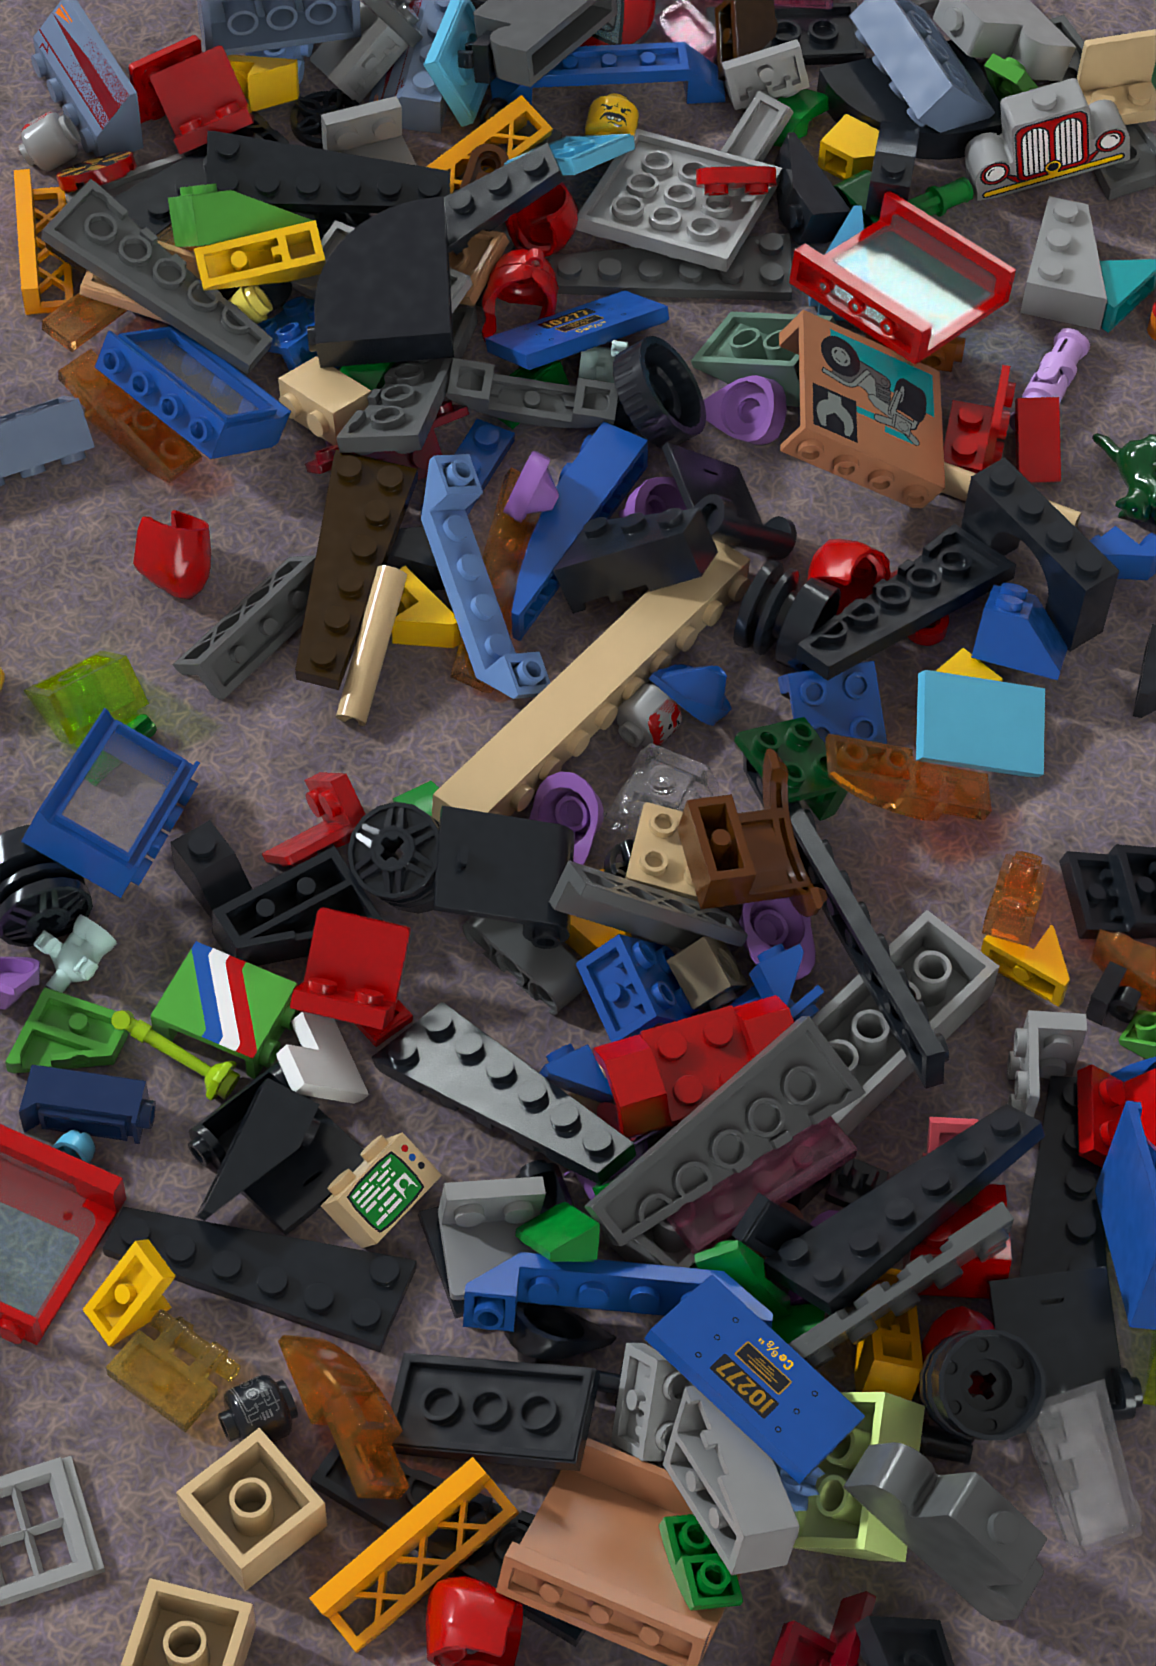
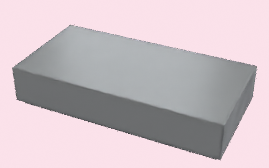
[721,90,794,162]

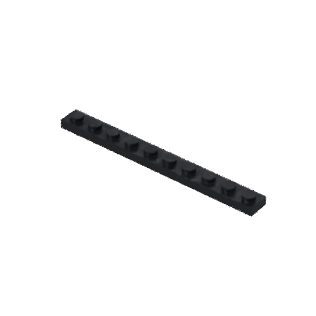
[743,754,949,1089]

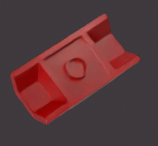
[592,995,794,1139]

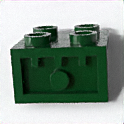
[734,717,854,821]

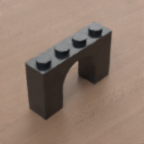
[961,457,1120,652]

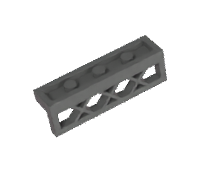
[172,555,316,699]
[549,860,748,950]

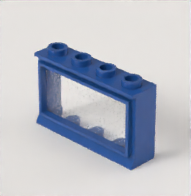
[95,325,291,459]
[21,708,200,898]

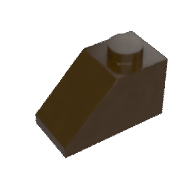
[715,0,778,81]

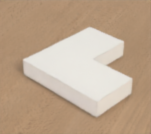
[276,1012,369,1104]

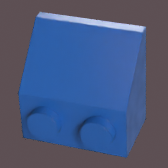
[971,583,1068,680]

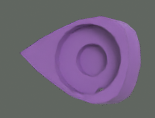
[704,375,787,445]
[503,451,559,523]
[0,957,40,1010]

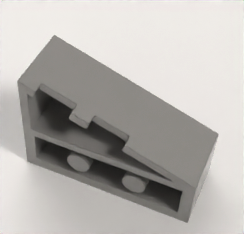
[1020,196,1107,330]
[663,1385,800,1575]

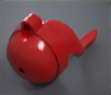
[482,248,559,342]

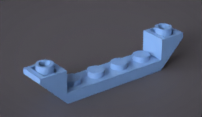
[421,454,550,699]

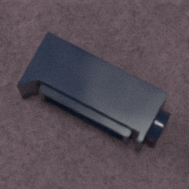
[19,1064,156,1144]

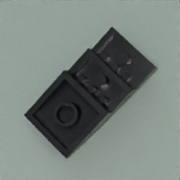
[1059,844,1156,940]

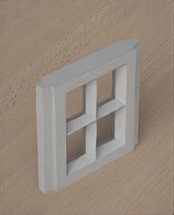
[0,1456,105,1607]

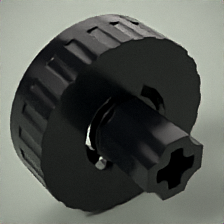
[613,336,706,449]

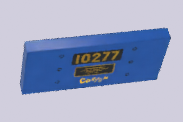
[485,290,670,370]
[644,1274,865,1485]

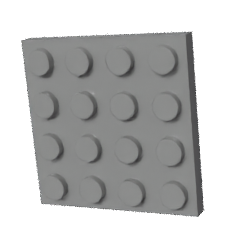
[575,129,782,272]

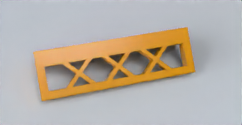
[426,95,553,194]
[14,169,75,315]
[309,1457,520,1653]

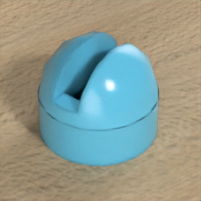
[53,1130,95,1163]

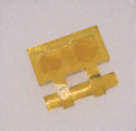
[106,1309,241,1433]

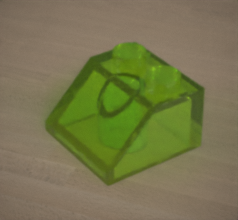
[24,651,149,747]

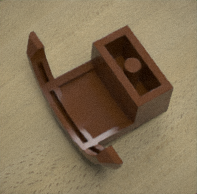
[677,749,828,917]

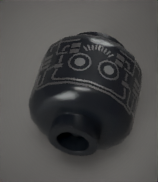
[218,1374,298,1442]

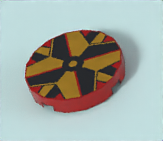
[56,151,137,192]

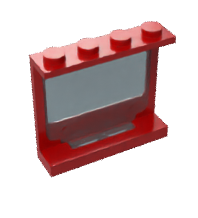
[789,190,1016,365]
[0,1124,127,1345]

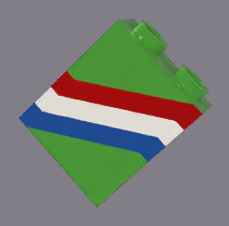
[150,941,302,1079]

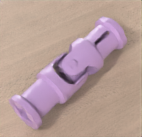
[1009,328,1090,431]

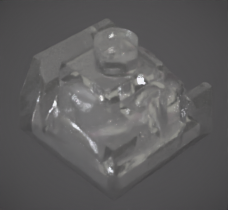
[600,743,719,841]

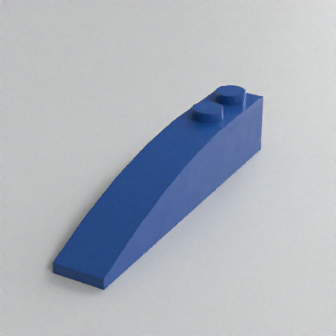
[511,421,648,641]

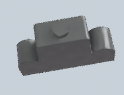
[473,0,618,87]
[843,1442,1047,1621]

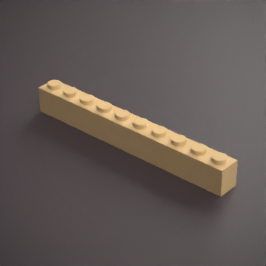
[432,540,751,822]

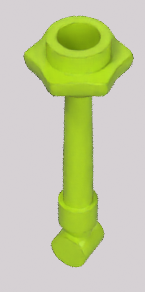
[111,1010,240,1101]

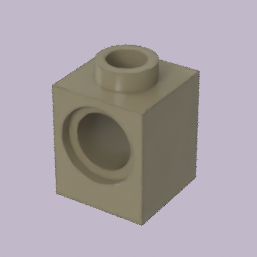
[666,936,748,1011]

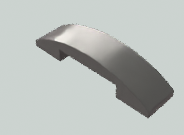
[447,358,618,428]

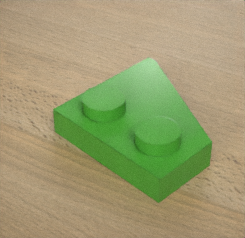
[984,53,1038,102]
[5,987,130,1074]

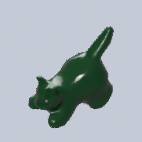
[1092,433,1156,525]

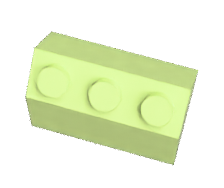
[793,1392,925,1562]

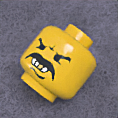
[585,93,639,136]

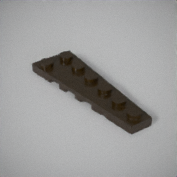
[295,449,418,690]

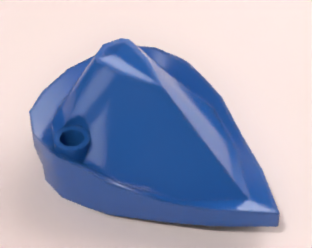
[648,664,732,726]

